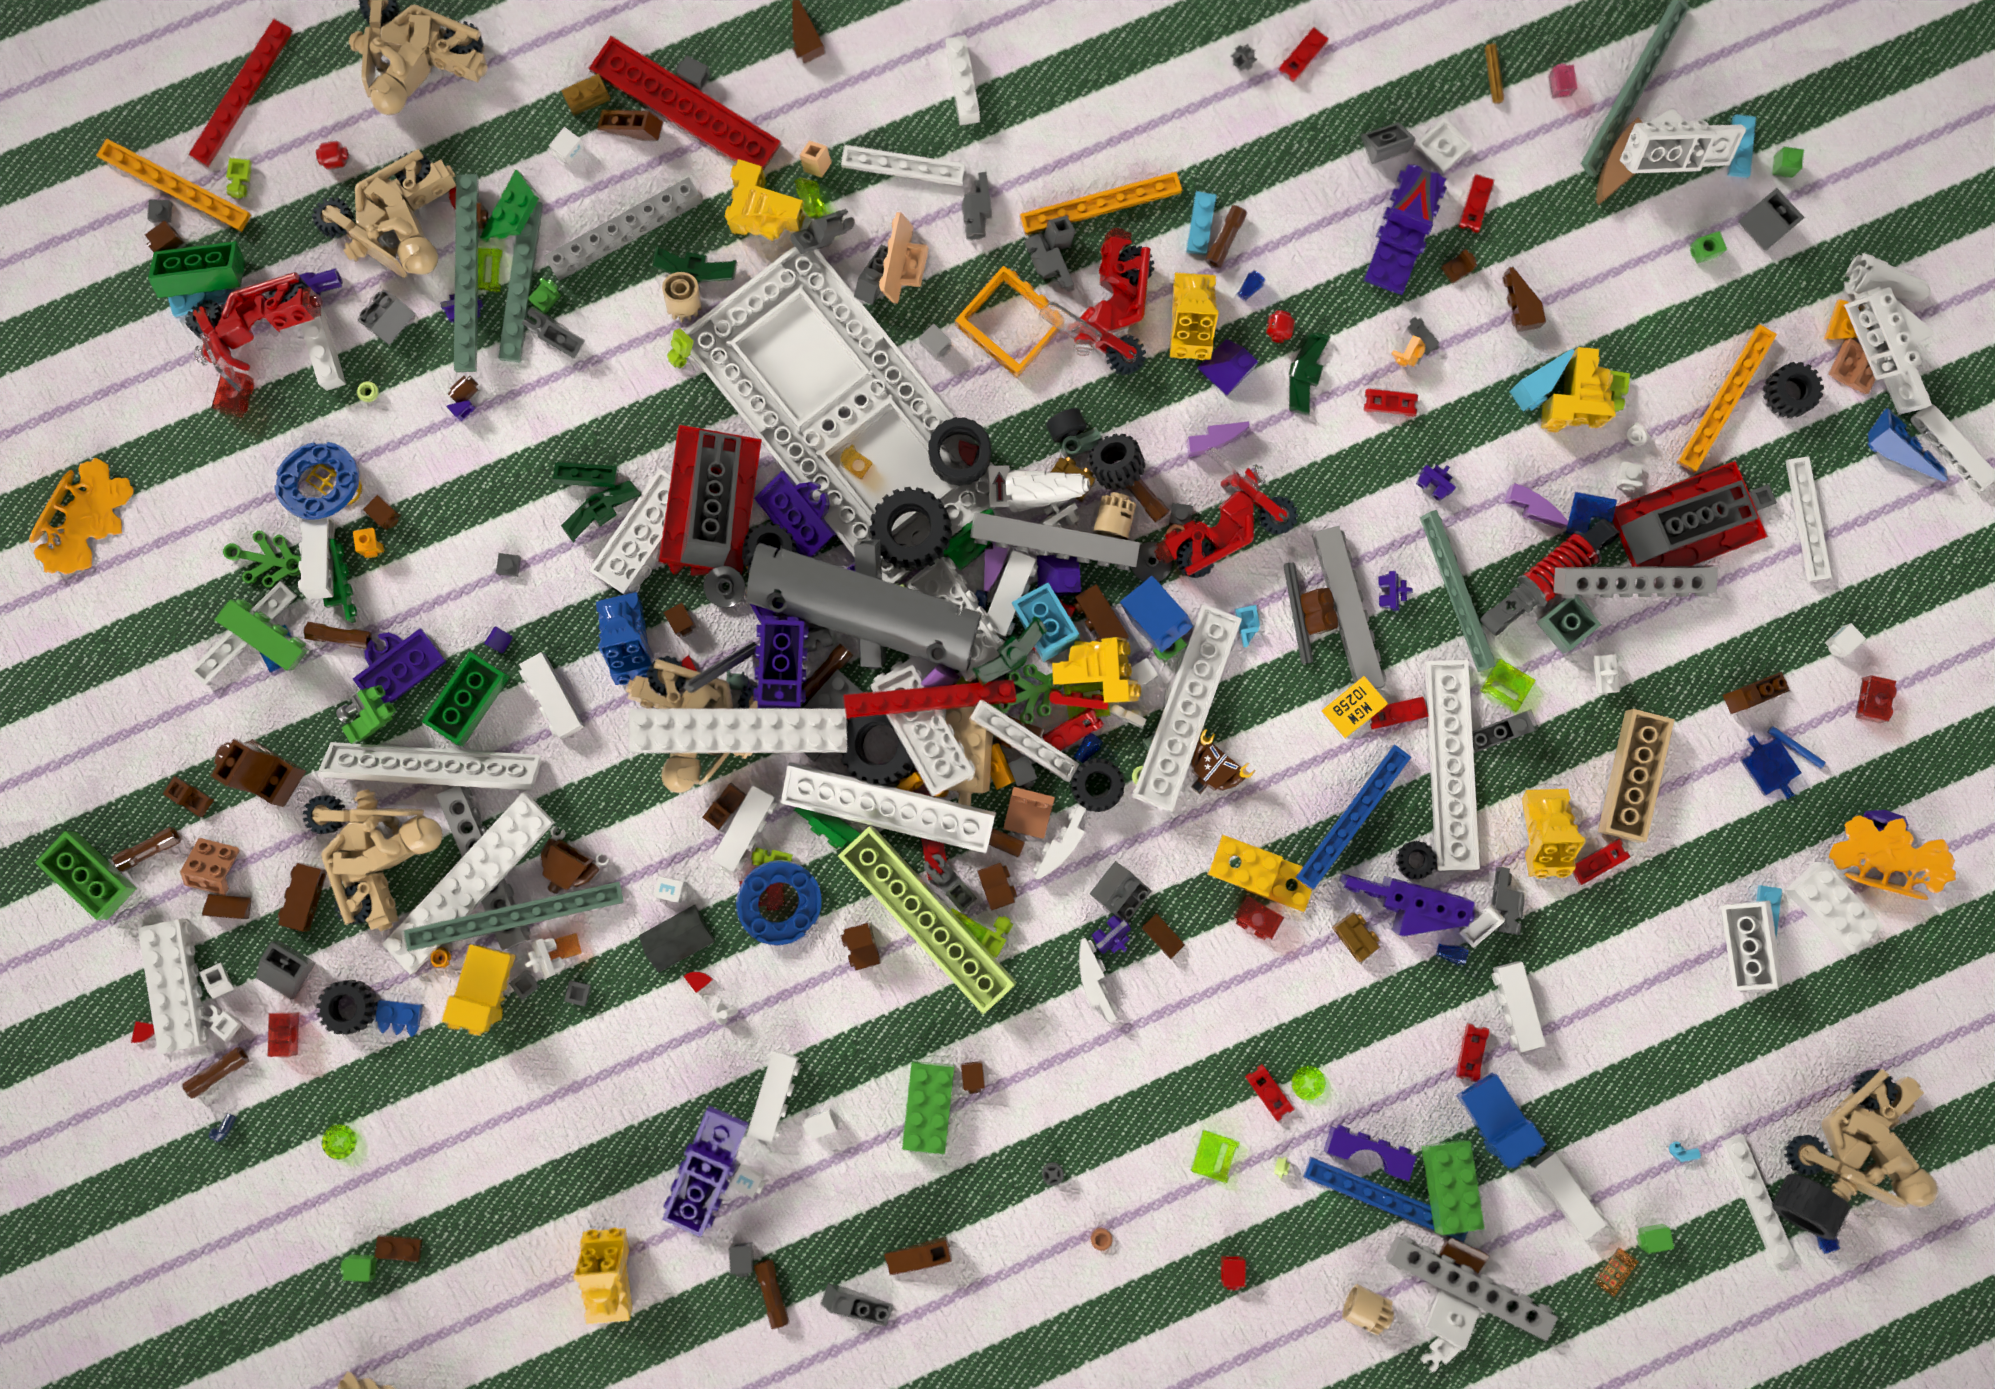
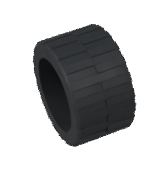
[928,417,991,486]
[1772,1174,1851,1240]

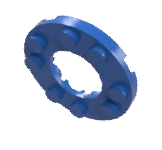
[274,442,360,520]
[736,860,822,945]

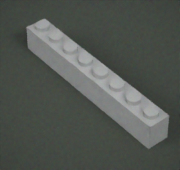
[970,512,1140,571]
[1312,526,1386,689]

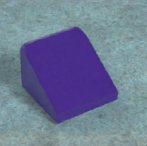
[446,401,476,421]
[484,626,513,653]

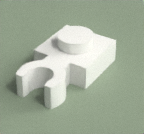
[1110,704,1147,729]
[202,1005,242,1042]
[1421,1337,1461,1372]

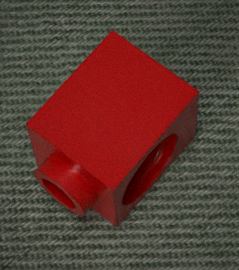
[1221,1256,1245,1290]

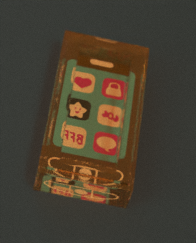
[1594,1247,1639,1297]

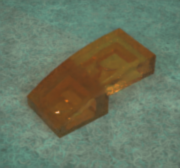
[548,933,582,960]

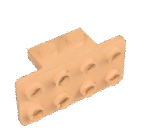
[879,212,929,303]

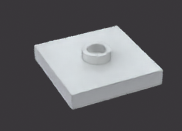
[1414,117,1473,175]
[1425,1289,1480,1350]

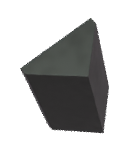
[639,905,715,973]

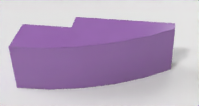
[1186,421,1250,457]
[1505,483,1568,529]
[984,542,1009,594]
[920,664,960,687]

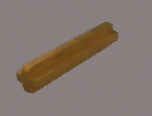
[1485,44,1504,104]

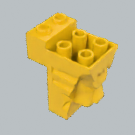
[725,159,806,241]
[1170,273,1218,360]
[1541,347,1616,432]
[1052,637,1141,703]
[1522,789,1585,879]
[441,944,516,1035]
[573,1228,633,1324]

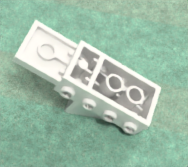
[1620,109,1746,173]
[1844,286,1934,414]

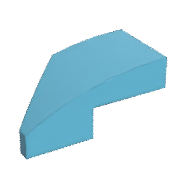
[1235,605,1260,647]

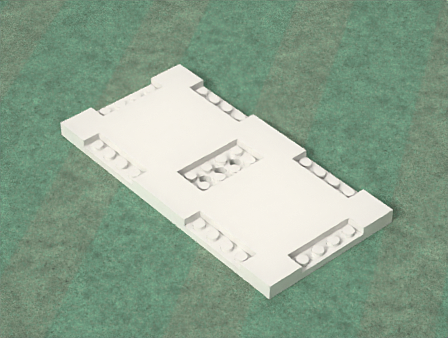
[684,246,994,584]

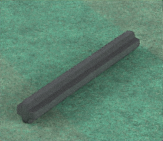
[1283,562,1313,664]
[684,642,758,693]

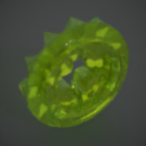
[1291,1066,1326,1101]
[322,1124,357,1159]

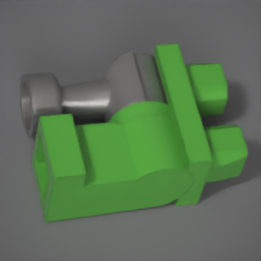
[336,685,396,744]

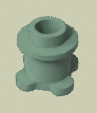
[726,670,749,692]

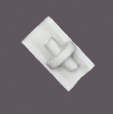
[1040,501,1079,528]
[1593,654,1620,694]
[525,938,564,979]

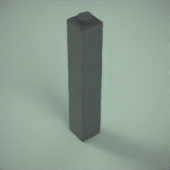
[854,539,887,669]

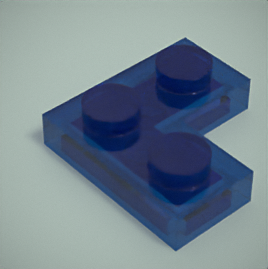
[1566,492,1617,534]

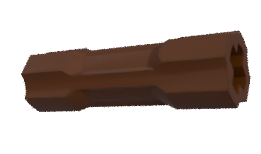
[1205,205,1248,268]
[1126,479,1170,523]
[303,622,372,649]
[801,643,854,700]
[112,827,181,872]
[182,1046,249,1099]
[754,1259,789,1329]

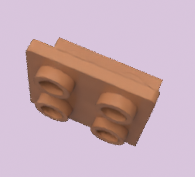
[1004,787,1055,839]
[180,838,239,896]

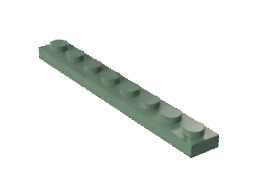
[498,202,543,363]
[1420,510,1496,672]

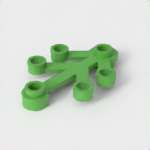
[223,531,301,588]
[991,664,1062,724]

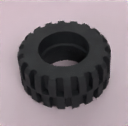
[870,487,952,571]
[839,714,916,786]

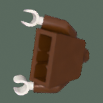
[540,826,609,894]

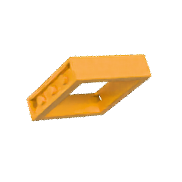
[955,266,1066,378]

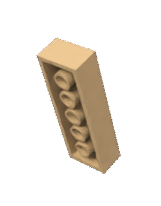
[1598,709,1675,843]

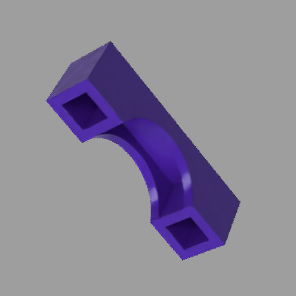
[1323,1124,1417,1181]

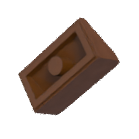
[989,828,1025,857]
[202,894,251,919]
[1141,913,1185,959]
[1439,1236,1490,1273]

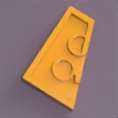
[1824,299,1869,340]

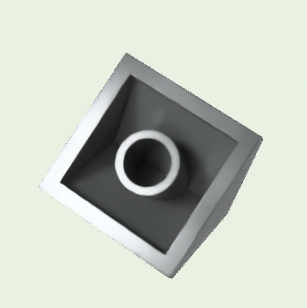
[1361,122,1415,165]

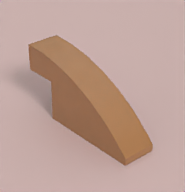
[1596,117,1643,205]

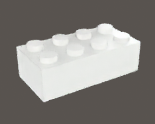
[1785,862,1884,954]
[1721,900,1783,991]

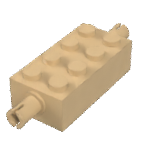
[945,706,993,806]

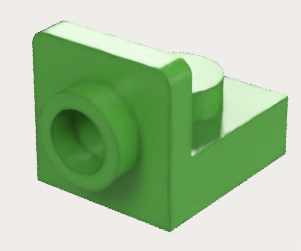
[528,277,561,314]

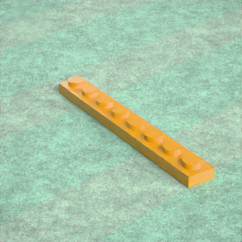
[96,138,251,232]
[1019,171,1182,236]
[1676,324,1777,473]

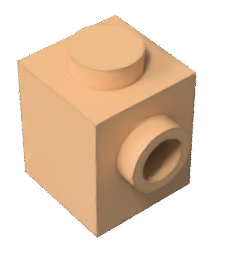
[799,140,831,178]

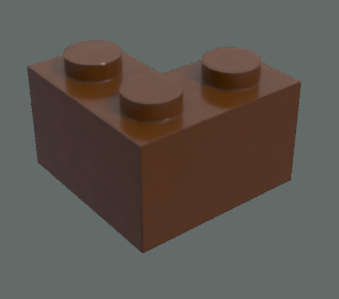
[841,922,881,971]

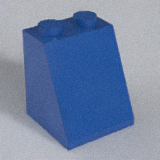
[1120,576,1194,653]

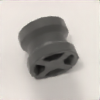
[1042,1162,1064,1186]

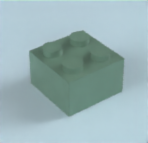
[1536,594,1602,654]

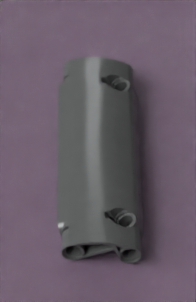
[747,543,982,672]

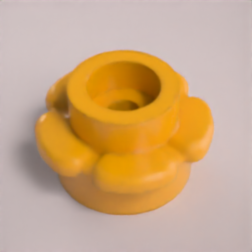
[430,947,451,968]

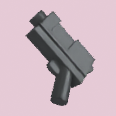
[1407,316,1439,364]

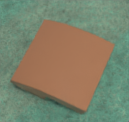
[1828,338,1884,394]

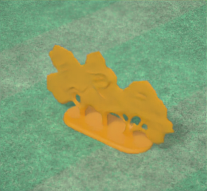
[29,458,134,575]
[1829,816,1956,900]

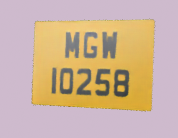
[1322,676,1388,738]

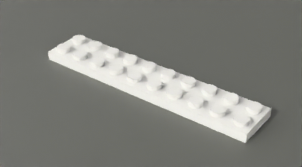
[1132,604,1242,812]
[1425,660,1480,871]
[629,709,847,753]
[318,742,541,790]
[781,762,996,853]
[382,792,555,975]

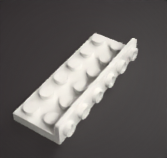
[588,469,671,595]
[905,557,1005,682]
[871,665,975,796]
[138,918,209,1054]

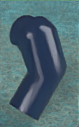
[974,589,988,611]
[209,1113,237,1142]

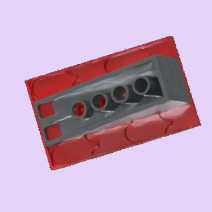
[658,425,762,574]
[1608,461,1768,580]

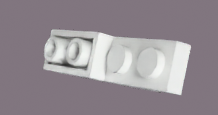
[1033,805,1086,880]
[1079,938,1118,1023]

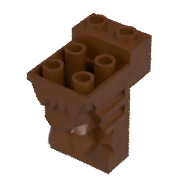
[210,738,306,807]

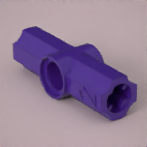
[299,268,343,299]

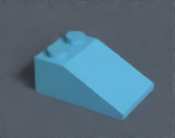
[1509,348,1575,412]
[1012,583,1080,662]

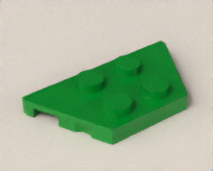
[479,169,539,242]

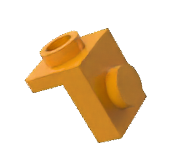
[1391,335,1425,367]
[353,528,384,558]

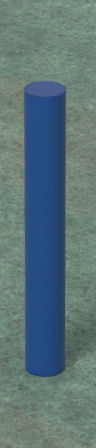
[1768,726,1826,769]

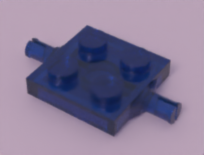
[1740,735,1802,799]

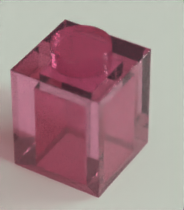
[1548,64,1578,99]

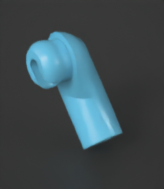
[1669,1141,1701,1162]

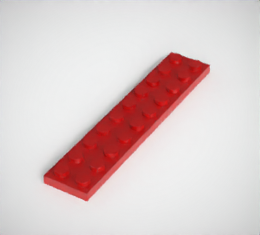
[589,36,781,171]

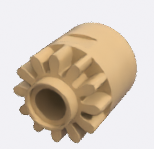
[662,272,702,322]
[1093,492,1136,540]
[1342,1284,1394,1336]

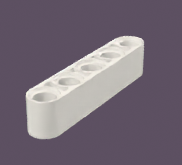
[1911,404,1995,492]

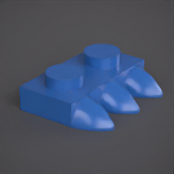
[375,1000,423,1037]

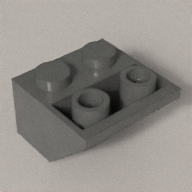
[1738,188,1805,251]
[357,289,416,345]
[1089,861,1152,922]
[256,941,316,1000]

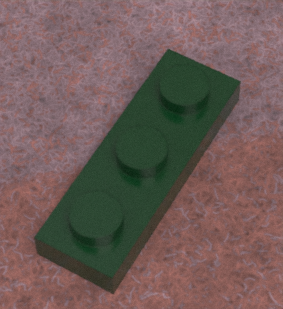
[552,462,619,488]

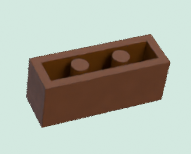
[1073,584,1129,642]
[278,863,327,931]

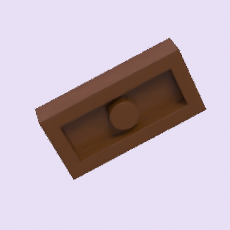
[375,1235,423,1262]

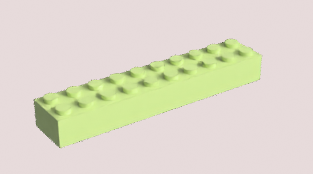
[838,826,1017,1014]

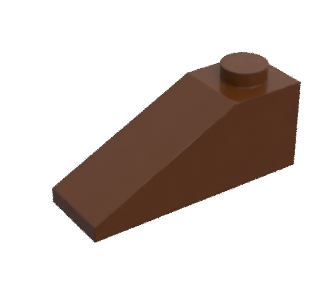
[792,0,825,64]
[597,110,664,141]

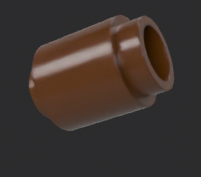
[447,375,479,403]

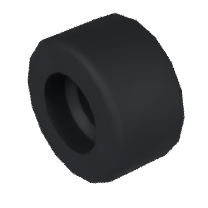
[1046,408,1087,443]

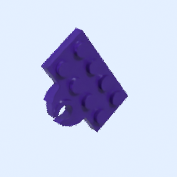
[754,471,837,558]
[353,628,447,704]

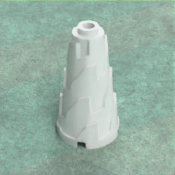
[1844,253,1931,302]
[1006,470,1090,512]

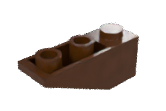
[1503,267,1546,332]
[1723,672,1790,714]
[884,1236,952,1275]

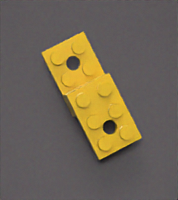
[1207,835,1312,912]

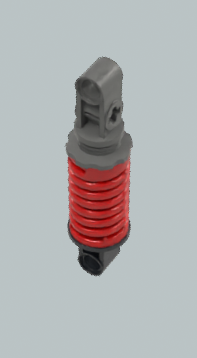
[1480,518,1620,636]

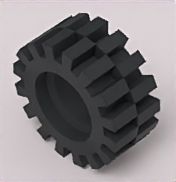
[1396,841,1437,879]

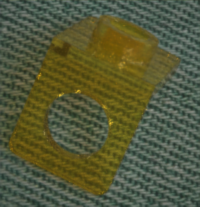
[840,444,872,479]

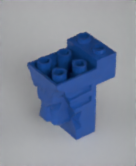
[596,592,654,685]
[1456,1073,1546,1168]

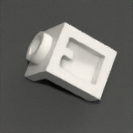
[1616,461,1643,493]

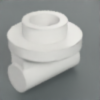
[1627,422,1651,446]
[713,1003,738,1025]

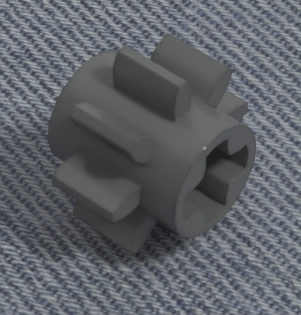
[1231,44,1257,71]

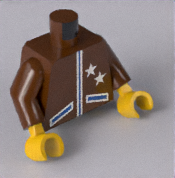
[1190,729,1255,795]

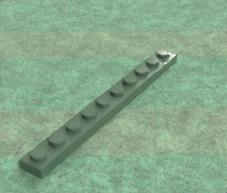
[1581,0,1689,177]
[454,174,479,373]
[403,882,624,952]

